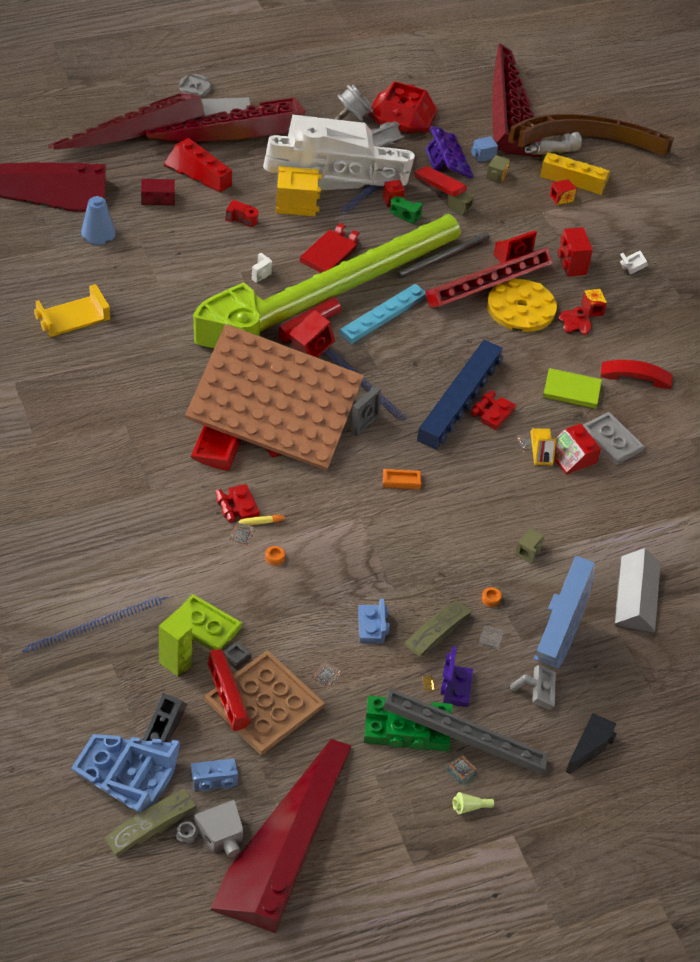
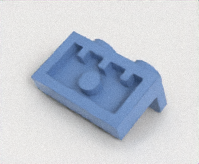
[358,599,389,643]
[191,759,238,791]

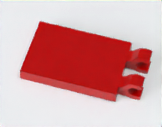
[300,223,360,273]

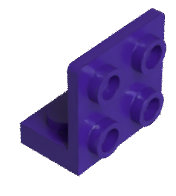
[440,646,473,707]

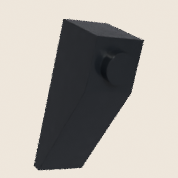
[142,693,188,742]
[566,713,617,774]

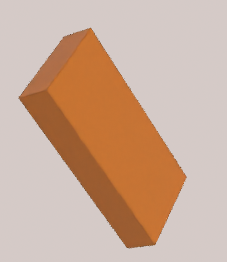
[383,469,421,490]

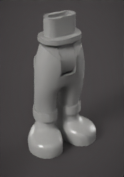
[525,132,582,155]

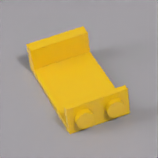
[34,284,110,337]

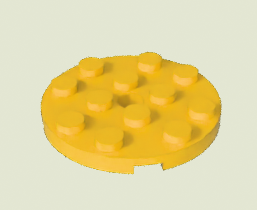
[487,278,557,332]

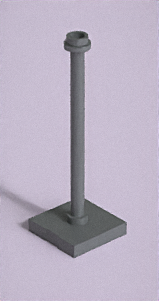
[352,386,381,436]

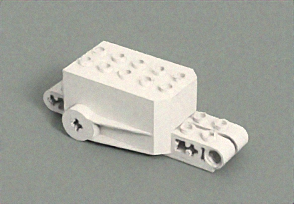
[263,115,415,190]

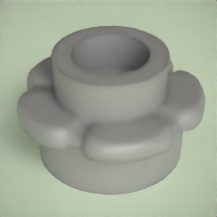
[176,822,198,844]

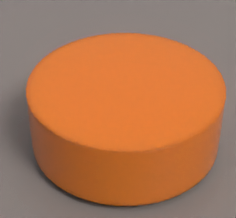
[265,546,285,566]
[481,587,502,608]

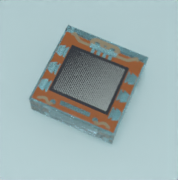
[446,755,477,785]

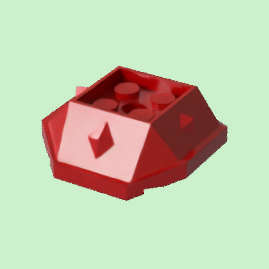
[368,81,437,133]

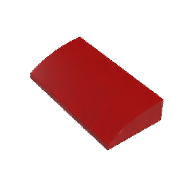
[191,426,242,471]

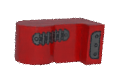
[225,200,259,227]

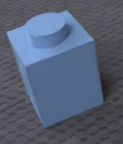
[471,136,498,162]

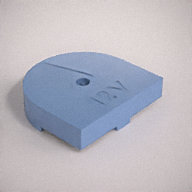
[533,556,595,669]

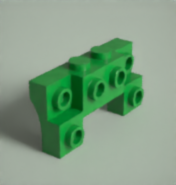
[363,695,453,752]

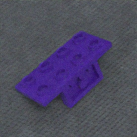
[425,126,473,178]

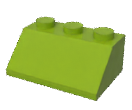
[159,601,193,677]

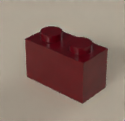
[141,179,175,205]

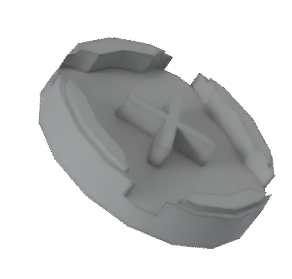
[179,74,211,97]

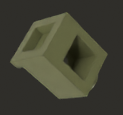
[515,528,544,564]

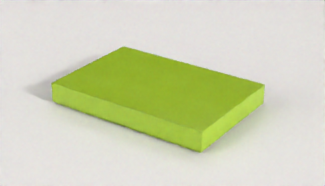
[543,368,602,409]
[184,594,242,650]

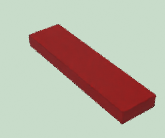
[414,166,467,197]

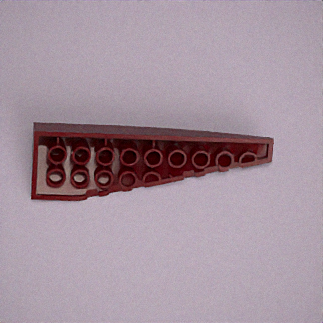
[492,43,543,157]
[48,92,205,150]
[145,97,306,141]
[0,162,107,212]
[211,739,351,933]

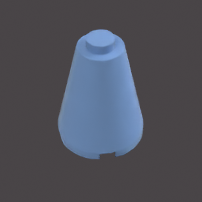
[81,196,115,245]

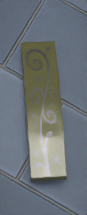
[404,600,472,657]
[104,789,197,857]

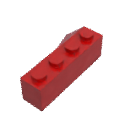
[164,138,233,192]

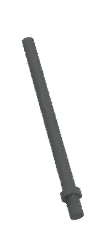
[397,232,490,278]

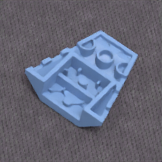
[72,734,180,813]

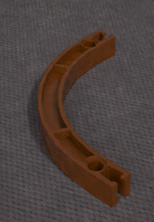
[508,114,674,156]

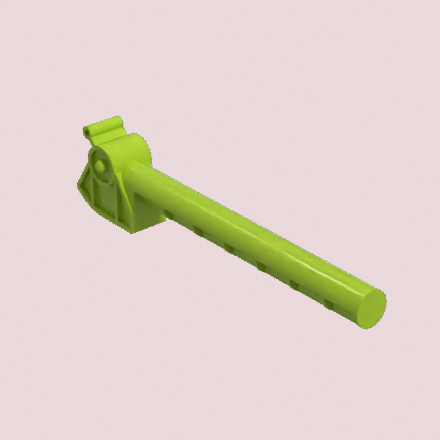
[193,214,460,348]

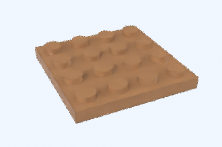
[204,650,325,755]

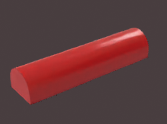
[278,296,341,343]
[207,649,250,731]

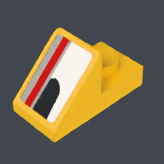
[530,428,556,466]

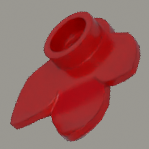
[558,307,591,336]

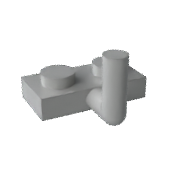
[510,665,556,710]

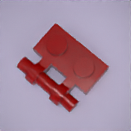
[470,390,516,430]
[215,484,260,523]

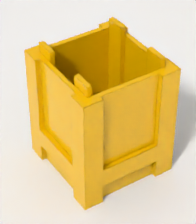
[276,166,322,216]

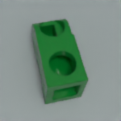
[390,196,423,224]

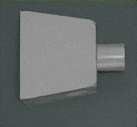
[194,800,243,857]

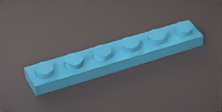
[339,284,427,344]

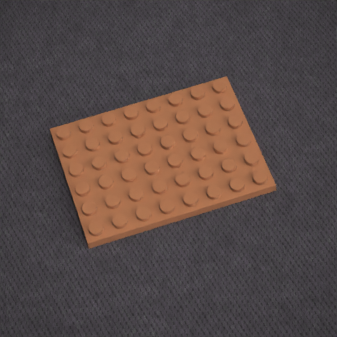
[185,324,364,471]

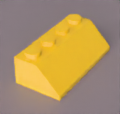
[540,153,610,195]

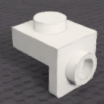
[620,251,648,275]
[252,253,272,283]

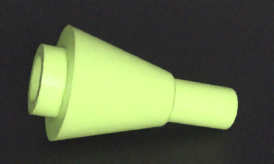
[453,792,494,814]

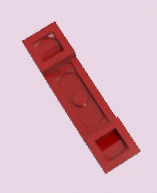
[600,360,672,389]

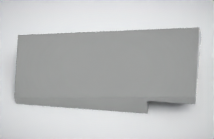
[614,548,661,633]

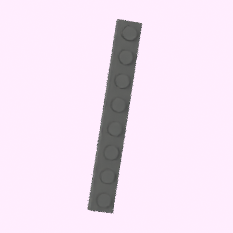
[383,688,548,775]

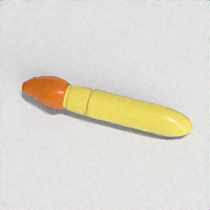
[238,514,286,526]

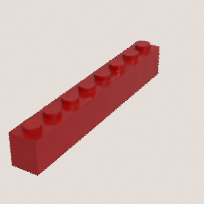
[425,247,553,308]

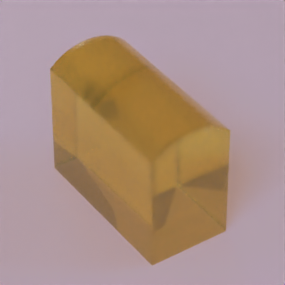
[422,676,434,690]

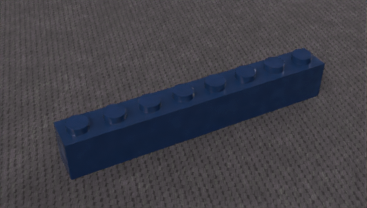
[417,340,503,450]

